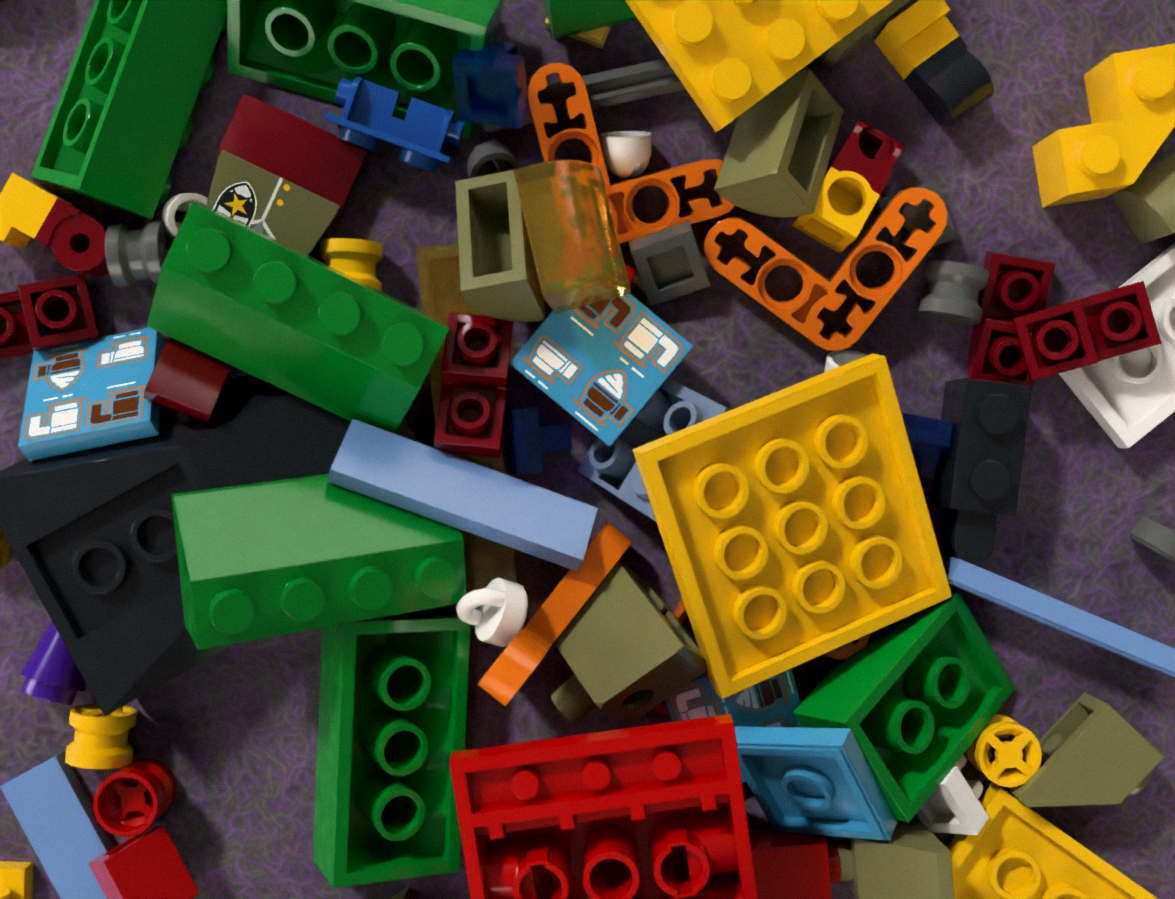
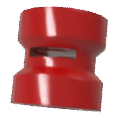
[93,758,177,837]

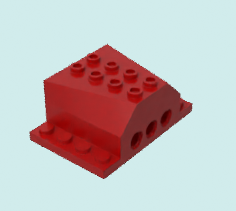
[449,714,758,899]

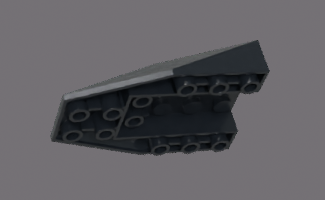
[0,375,421,716]

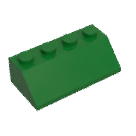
[30,0,227,219]
[227,0,504,140]
[146,202,449,434]
[171,474,467,650]
[313,610,471,888]

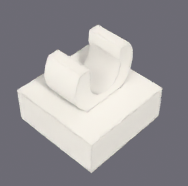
[916,755,989,835]

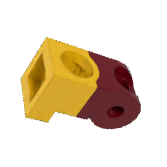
[792,119,904,253]
[0,173,109,277]

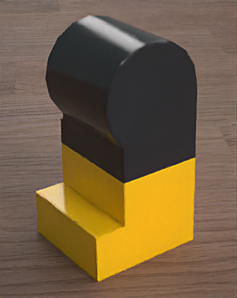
[874,0,994,128]

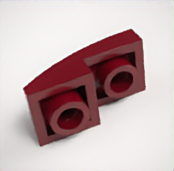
[216,94,367,210]
[967,251,1056,391]
[0,274,100,361]
[1013,281,1162,381]
[434,312,514,458]
[144,337,233,422]

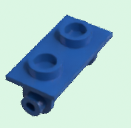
[324,76,466,173]

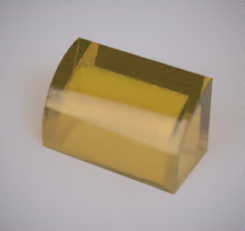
[513,160,632,314]

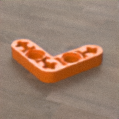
[527,63,735,250]
[704,187,948,351]
[477,522,633,706]

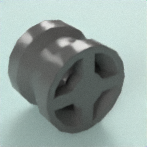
[105,221,174,288]
[916,260,991,325]

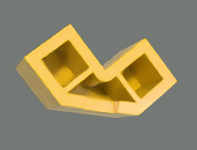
[1032,43,1175,208]

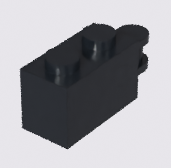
[931,378,1031,563]

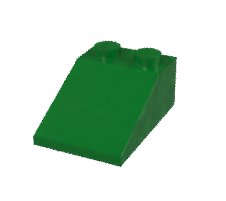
[792,591,1015,823]

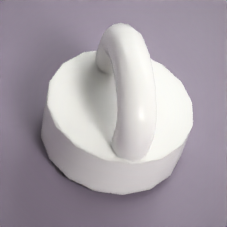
[456,577,528,647]

